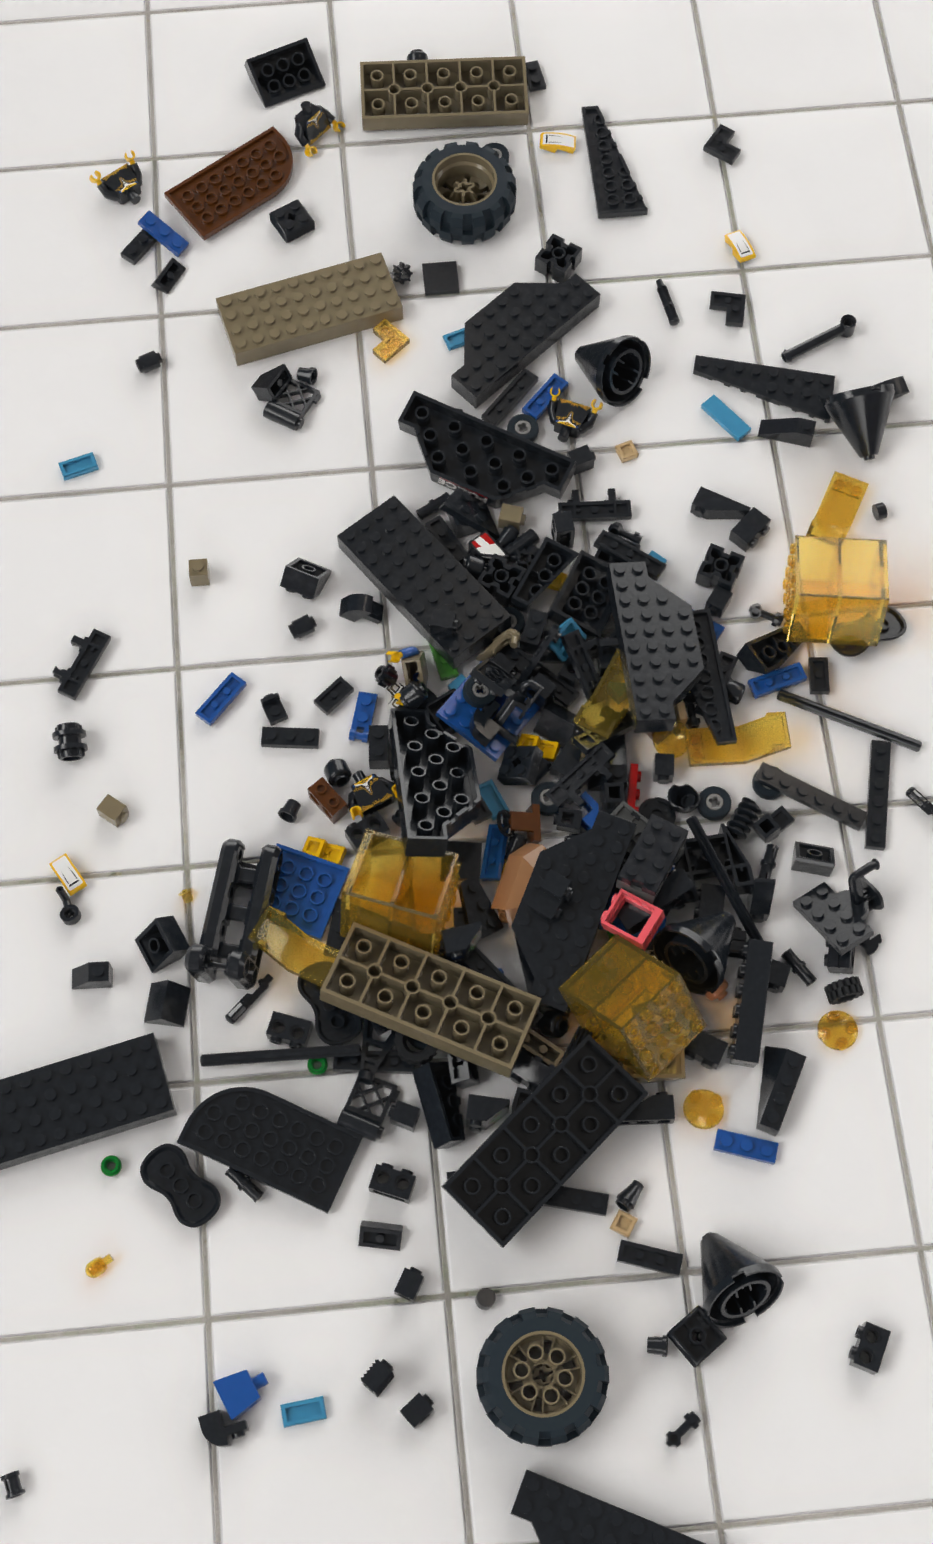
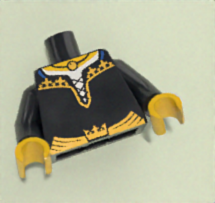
[294,101,345,157]
[89,150,142,204]
[548,387,603,442]
[348,770,397,820]

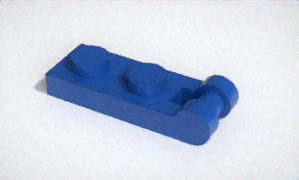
[349,691,378,743]

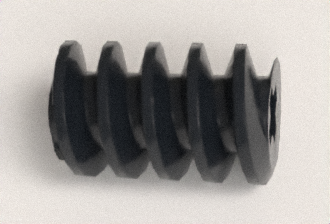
[726,797,762,840]

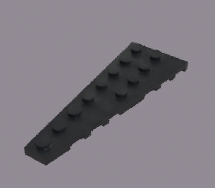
[581,106,648,219]
[693,355,835,423]
[690,609,737,746]

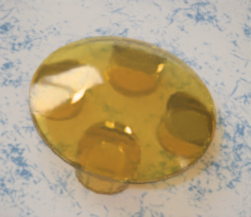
[653,721,691,758]
[817,1011,858,1051]
[683,1089,724,1129]

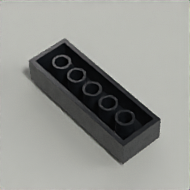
[727,938,774,1068]

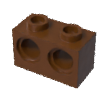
[307,777,348,824]

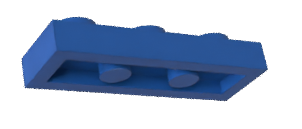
[138,210,189,257]
[522,373,568,421]
[747,662,807,699]
[195,672,247,726]
[480,824,509,881]
[713,1129,779,1165]

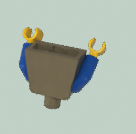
[386,646,428,706]

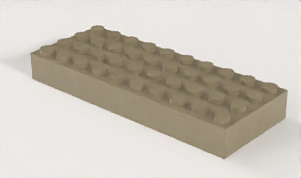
[360,56,529,131]
[216,253,403,366]
[320,922,542,1078]

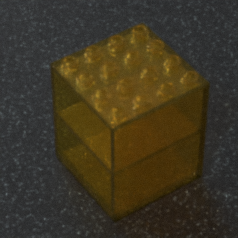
[783,535,890,646]
[340,829,461,955]
[558,934,707,1082]

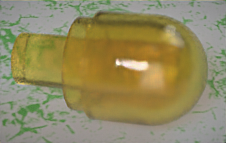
[85,1254,114,1278]

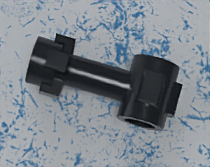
[608,522,643,544]
[748,603,784,627]
[682,693,701,729]
[665,1411,701,1448]

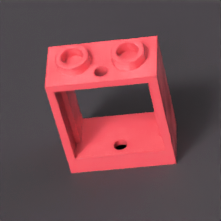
[600,888,665,951]

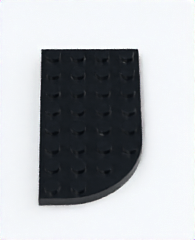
[177,1087,363,1214]

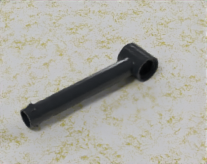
[781,314,856,362]

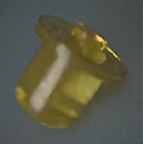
[178,888,193,903]

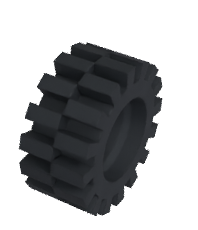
[824,976,864,1005]

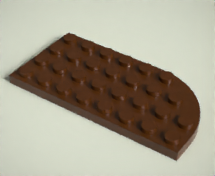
[164,126,293,241]

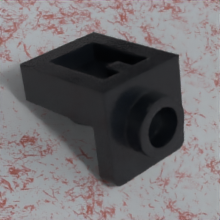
[261,693,288,726]

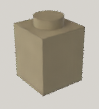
[498,503,526,532]
[189,559,210,586]
[96,794,129,828]

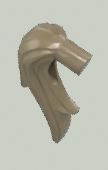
[476,628,520,661]

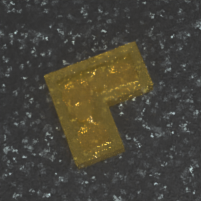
[372,319,410,363]

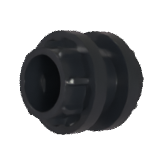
[52,722,88,761]

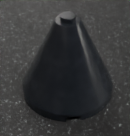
[575,335,651,407]
[822,384,895,461]
[653,911,736,995]
[700,1232,784,1328]

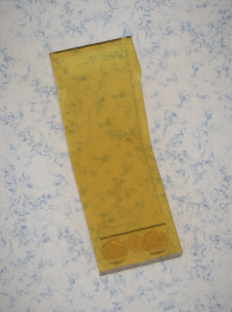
[806,471,869,549]
[573,649,629,739]
[684,712,791,767]
[248,906,339,987]

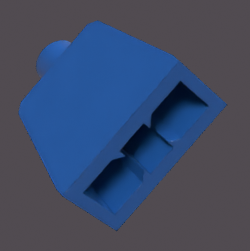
[213,1370,269,1422]

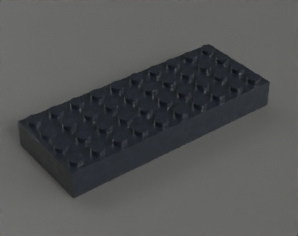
[337,496,512,669]
[0,1033,177,1170]
[441,1034,649,1248]

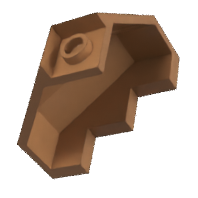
[491,843,546,928]

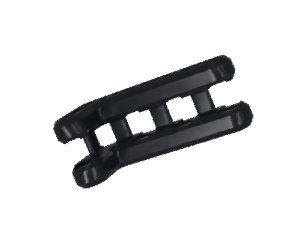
[184,839,283,990]

